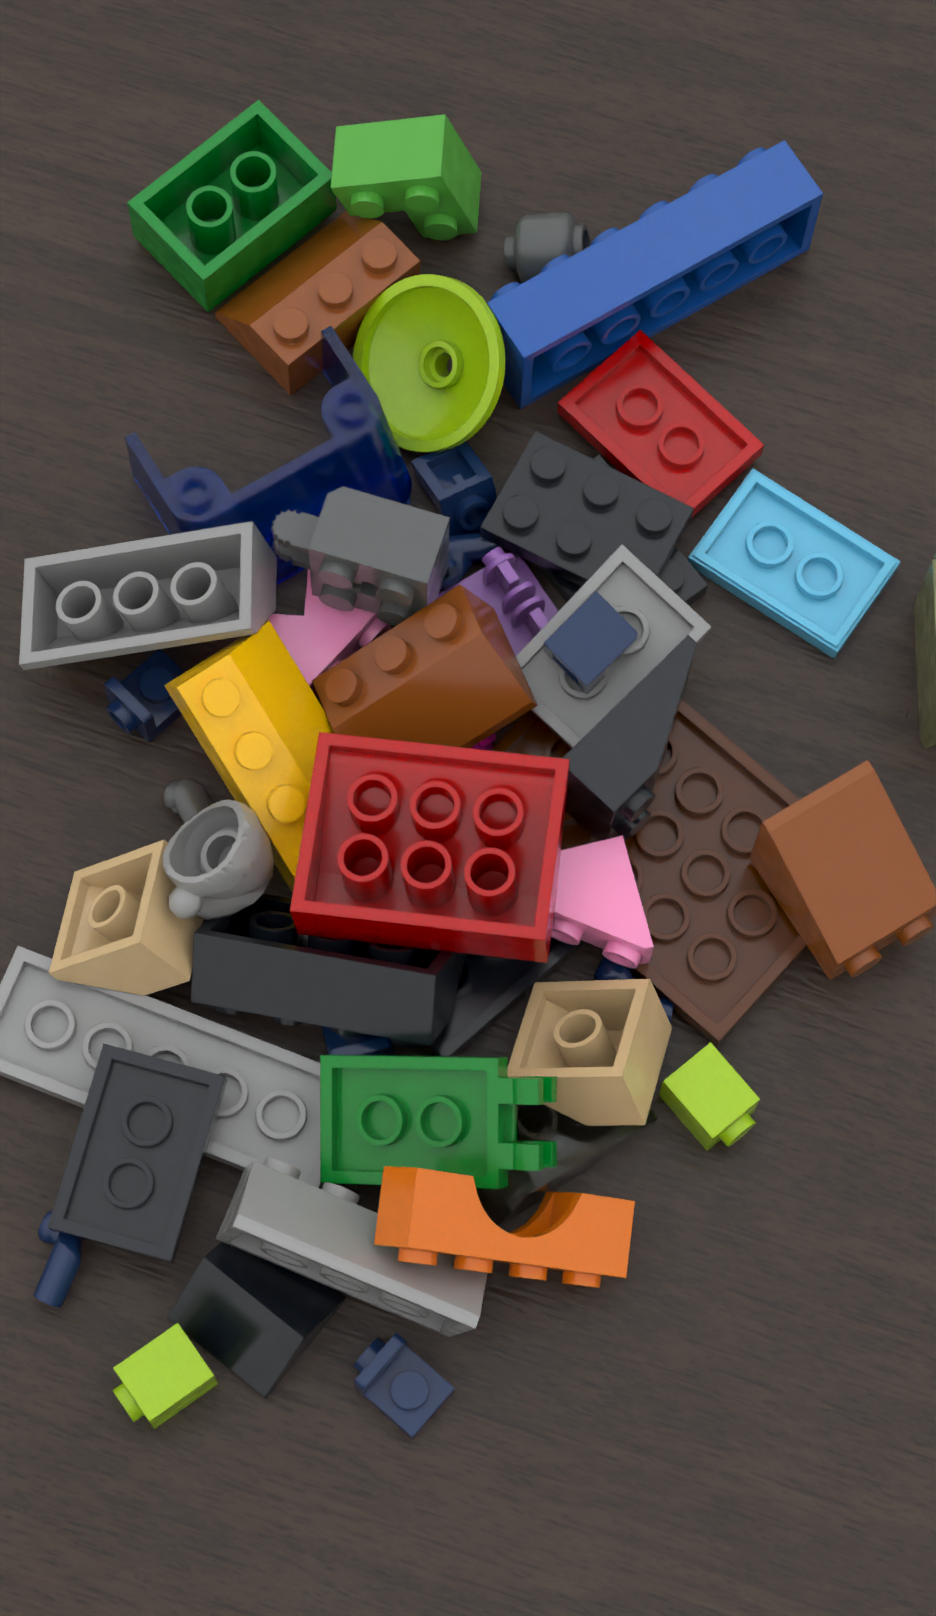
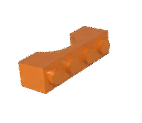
[374,1166,635,1288]

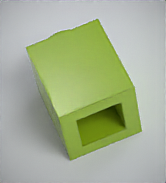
[658,1042,760,1151]
[112,1323,218,1429]

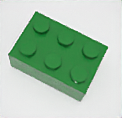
[127,100,337,312]

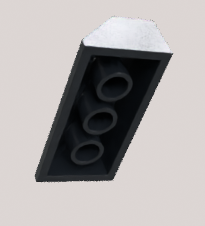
[191,894,466,1047]

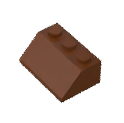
[215,211,421,396]
[312,584,538,748]

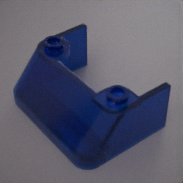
[125,326,412,585]

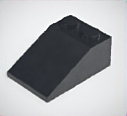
[563,635,697,841]

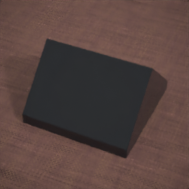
[167,1242,346,1399]

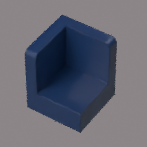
[543,591,638,694]

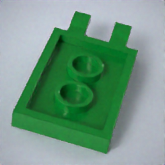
[320,1054,557,1189]

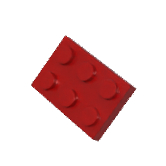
[557,330,764,517]

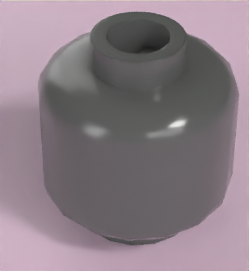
[504,211,591,283]

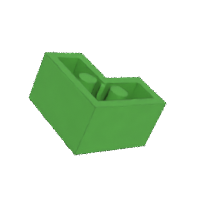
[331,114,482,240]

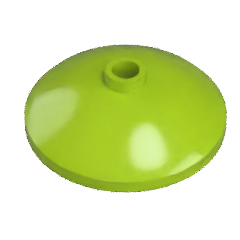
[352,274,506,452]

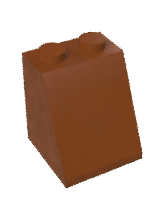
[749,760,936,980]

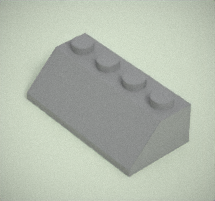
[19,521,277,670]
[216,1157,488,1337]

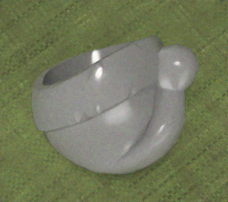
[163,799,274,920]

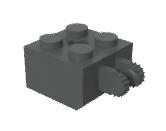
[271,486,450,627]

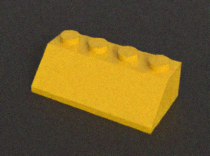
[164,620,335,892]

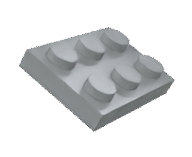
[516,545,711,749]

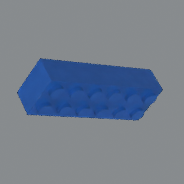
[487,140,823,409]

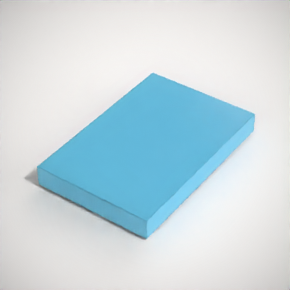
[688,468,901,659]

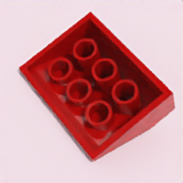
[290,732,570,963]

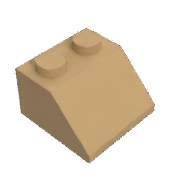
[48,840,204,996]
[507,979,672,1126]

